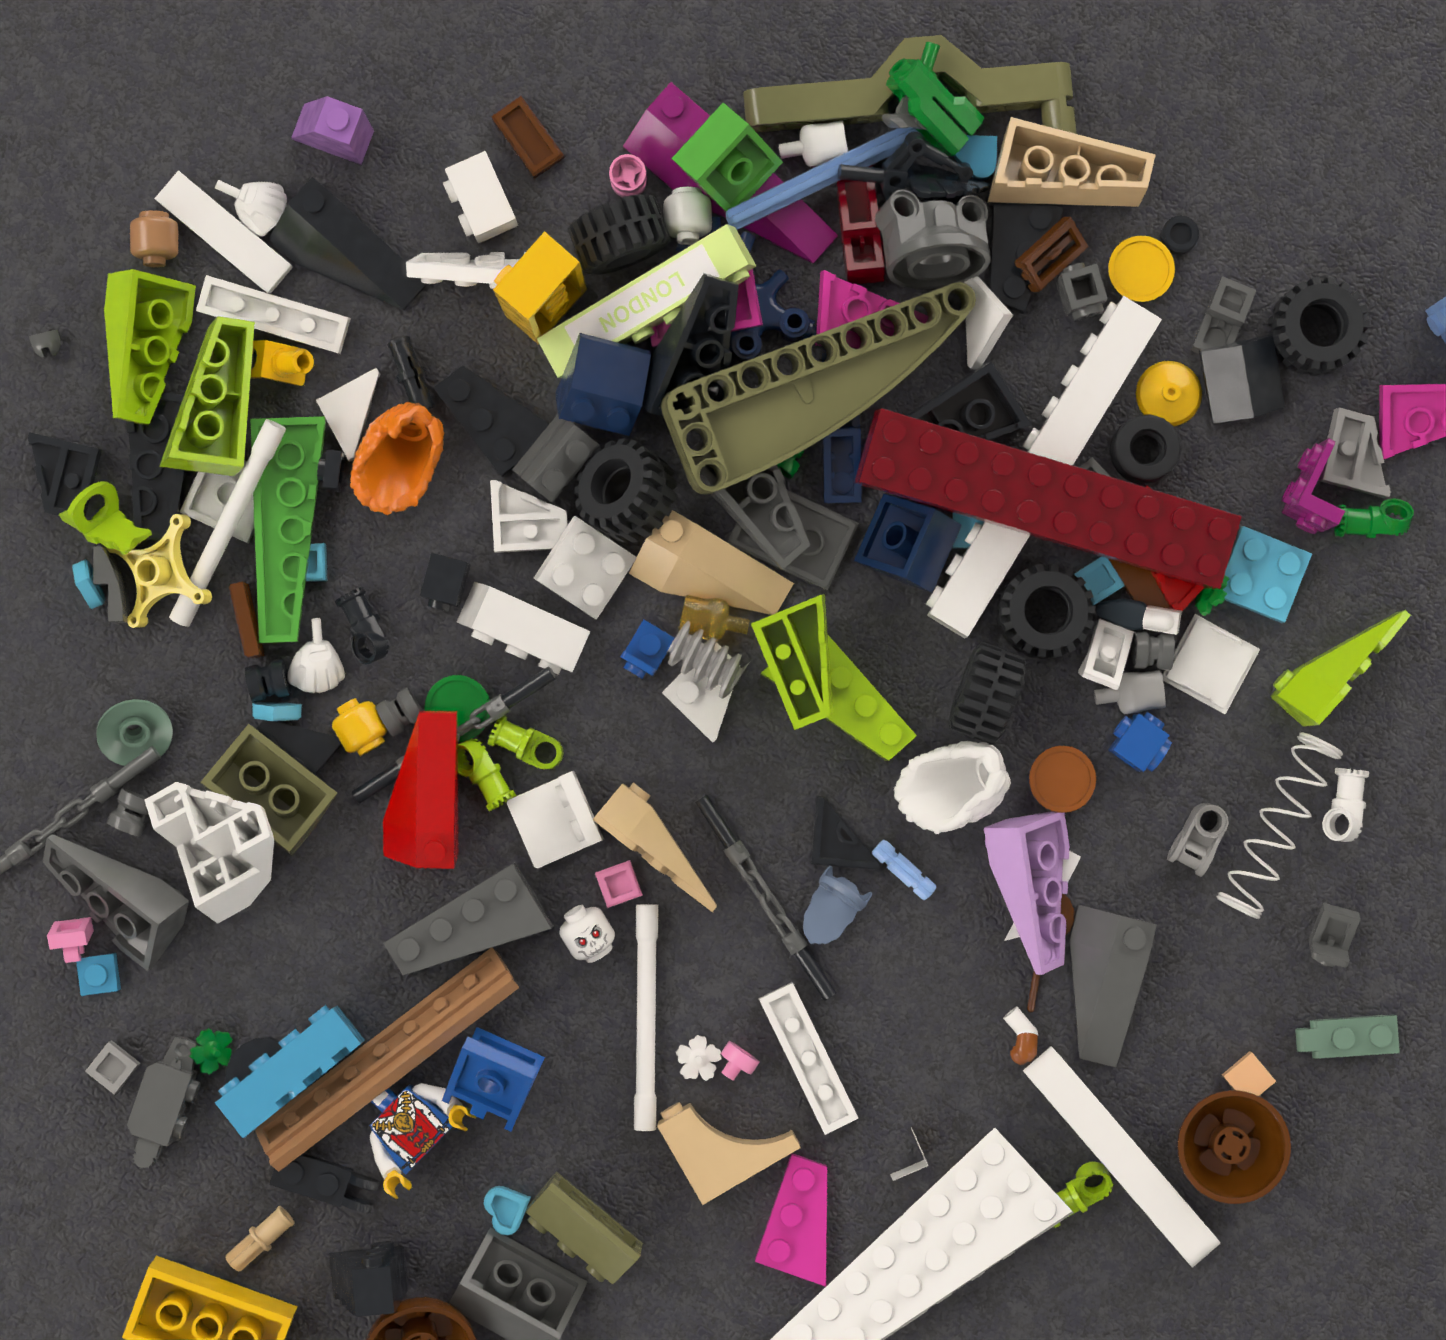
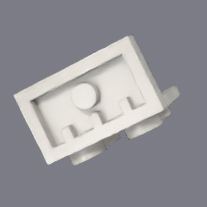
[507,771,604,868]

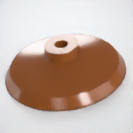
[1029,746,1096,813]

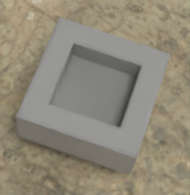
[85,1040,141,1095]

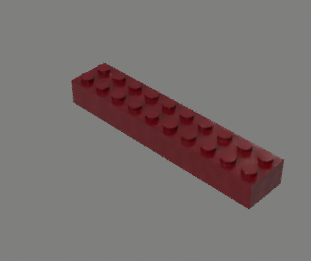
[854,408,1242,589]

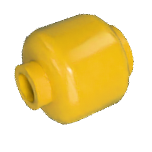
[332,698,387,756]

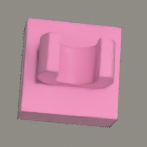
[47,917,94,963]

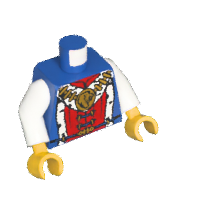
[369,1083,477,1199]

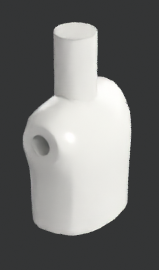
[779,120,848,167]

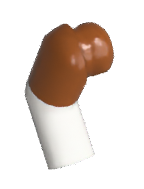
[1003,1006,1038,1065]

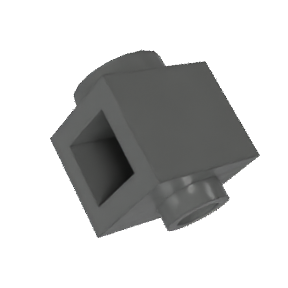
[1056,263,1108,321]

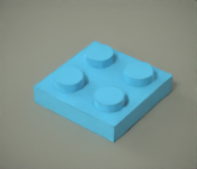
[1223,526,1312,623]

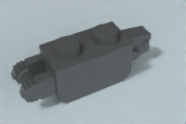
[127,1036,201,1169]

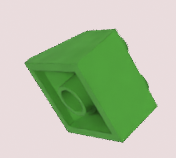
[672,103,783,211]

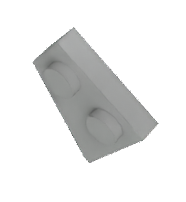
[1318,408,1391,498]

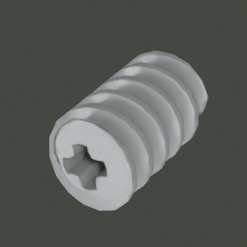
[667,621,750,699]

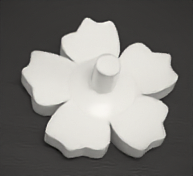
[676,1035,721,1081]

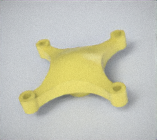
[106,514,212,628]

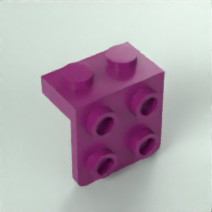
[1281,438,1345,534]

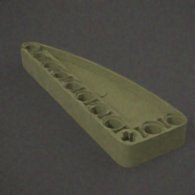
[661,282,976,495]

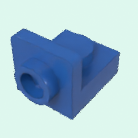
[620,619,675,679]

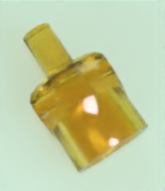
[678,595,750,642]

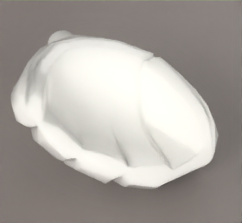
[215,180,287,237]
[287,618,345,693]

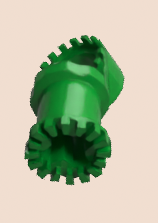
[1334,498,1414,538]

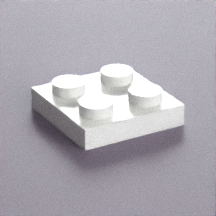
[534,516,637,620]

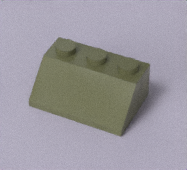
[201,724,338,856]
[526,1171,643,1284]

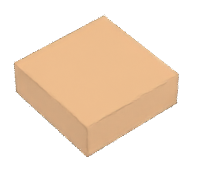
[1222,1051,1276,1096]

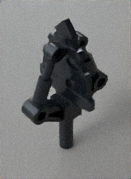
[838,132,990,204]

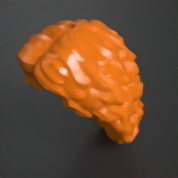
[350,402,444,515]

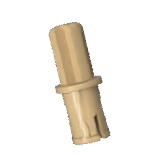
[225,1206,295,1272]

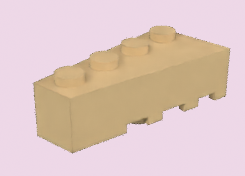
[988,117,1155,207]

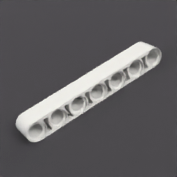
[1023,1046,1220,1268]

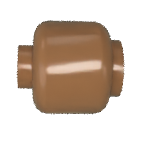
[130,210,178,267]

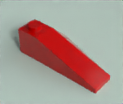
[383,711,459,869]

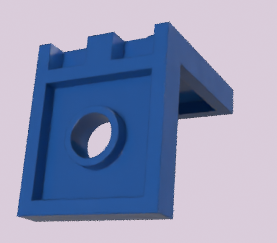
[442,1027,545,1132]

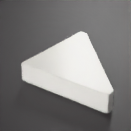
[965,276,1013,370]
[316,368,380,461]

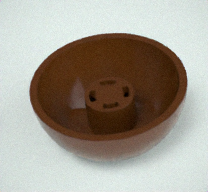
[1177,1090,1291,1204]
[366,1297,476,1340]

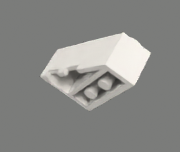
[457,582,590,675]

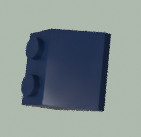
[555,333,651,436]
[854,493,962,593]

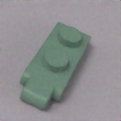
[1295,1014,1400,1058]

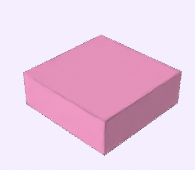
[595,860,643,908]

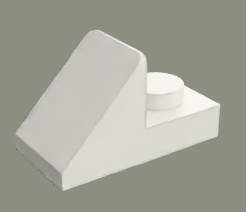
[1078,619,1134,690]

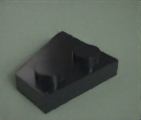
[256,720,342,776]

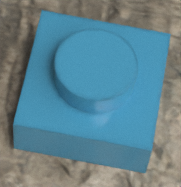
[76,953,121,996]

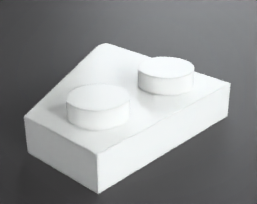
[490,480,568,553]
[662,642,740,743]

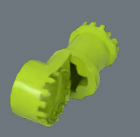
[487,715,564,770]
[458,739,517,812]
[1053,1162,1113,1228]

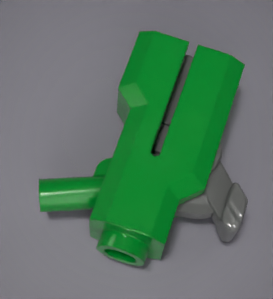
[882,42,984,156]

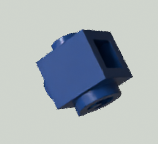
[1108,712,1172,772]

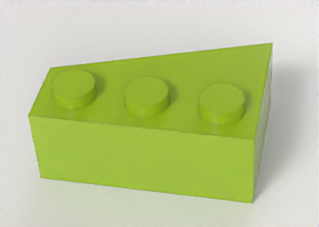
[751,594,833,730]

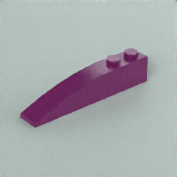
[623,82,838,264]

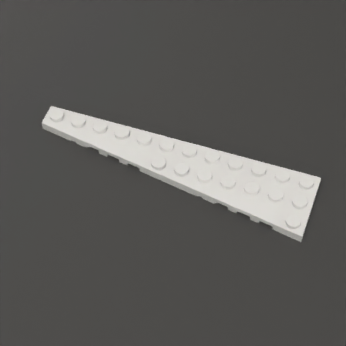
[770,1128,1074,1340]

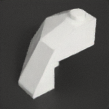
[144,782,274,924]

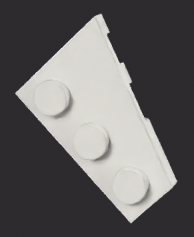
[406,252,526,289]

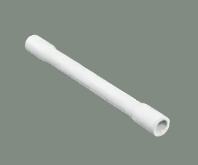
[169,419,286,627]
[634,904,658,1131]

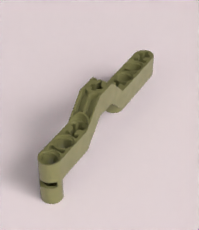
[743,35,1077,134]

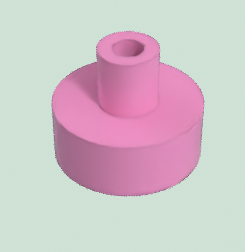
[720,1041,760,1081]

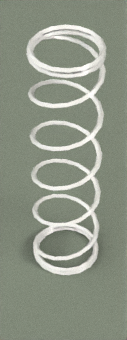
[1216,732,1343,919]

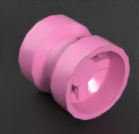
[609,154,647,198]

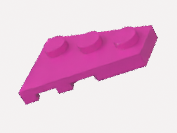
[816,270,928,349]
[755,1153,827,1287]

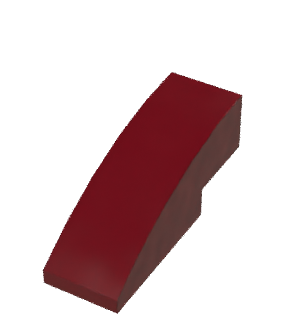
[836,165,885,284]

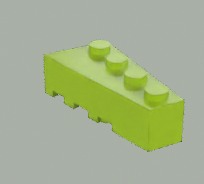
[159,316,255,476]
[761,635,917,761]

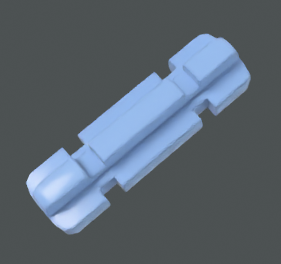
[872,840,936,900]

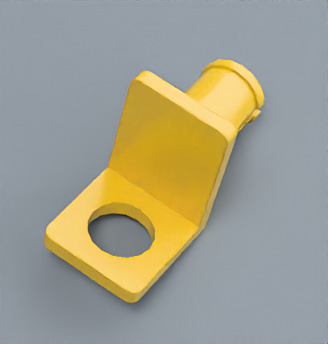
[250,340,314,386]

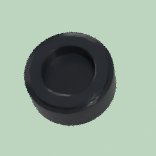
[1160,215,1199,255]

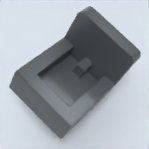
[1308,903,1360,968]

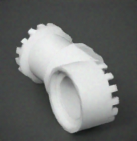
[1322,768,1369,842]

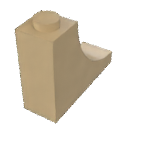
[657,1102,801,1205]

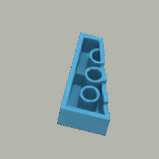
[215,1005,365,1138]

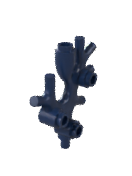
[676,217,817,363]

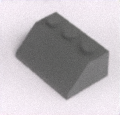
[449,1227,588,1340]

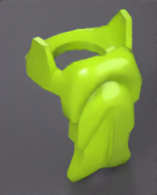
[59,481,152,555]

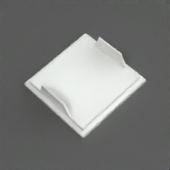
[1162,614,1260,714]

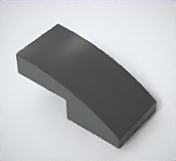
[1190,276,1256,354]
[93,546,131,623]

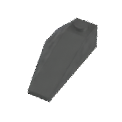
[691,439,810,570]
[43,834,189,971]
[1069,904,1157,1068]

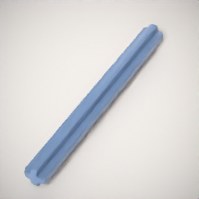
[726,127,919,230]

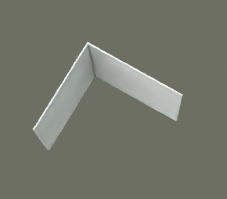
[890,1128,928,1181]

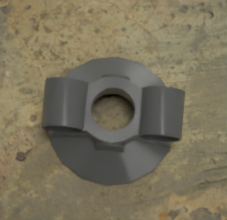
[875,189,991,289]

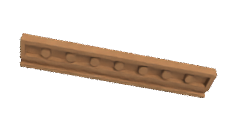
[254,947,519,1172]

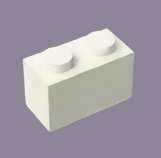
[443,151,518,244]

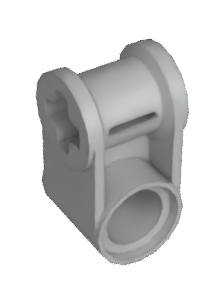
[1167,803,1229,877]

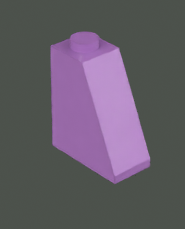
[291,96,374,165]

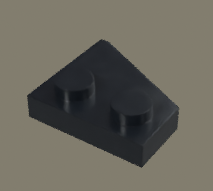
[28,432,102,517]

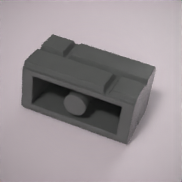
[512,414,599,503]

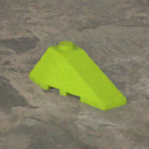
[104,269,196,425]
[1270,610,1411,726]

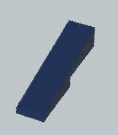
[820,351,861,503]

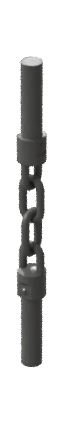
[0,746,161,875]

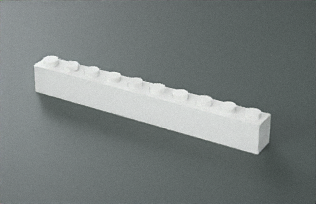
[926,296,1162,639]

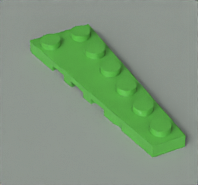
[250,416,326,643]

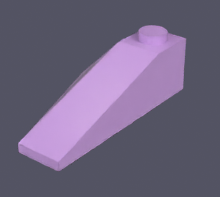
[984,811,1070,975]

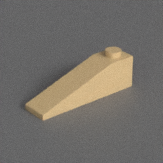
[629,510,794,615]
[593,782,717,912]

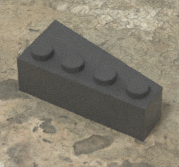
[383,862,554,975]

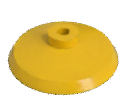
[1108,236,1175,302]
[1136,361,1202,427]

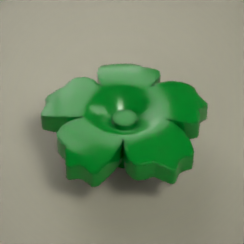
[1195,575,1230,616]
[189,1028,233,1075]

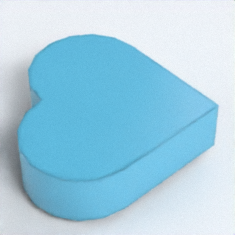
[72,559,106,609]
[252,702,302,721]
[484,1186,531,1235]

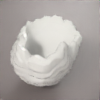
[894,741,1011,834]

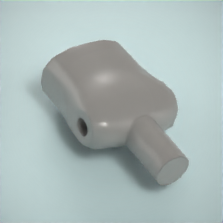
[1094,670,1166,714]

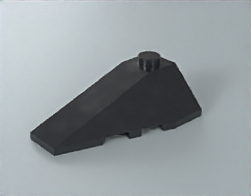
[642,273,739,417]

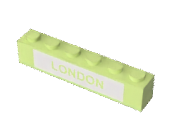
[537,224,756,378]

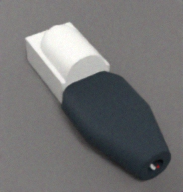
[1097,599,1182,635]

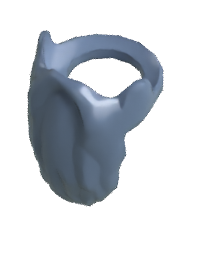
[803,866,872,944]

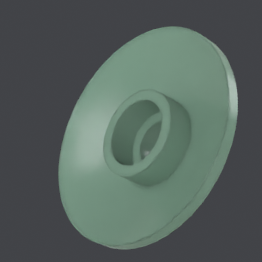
[96,699,173,766]

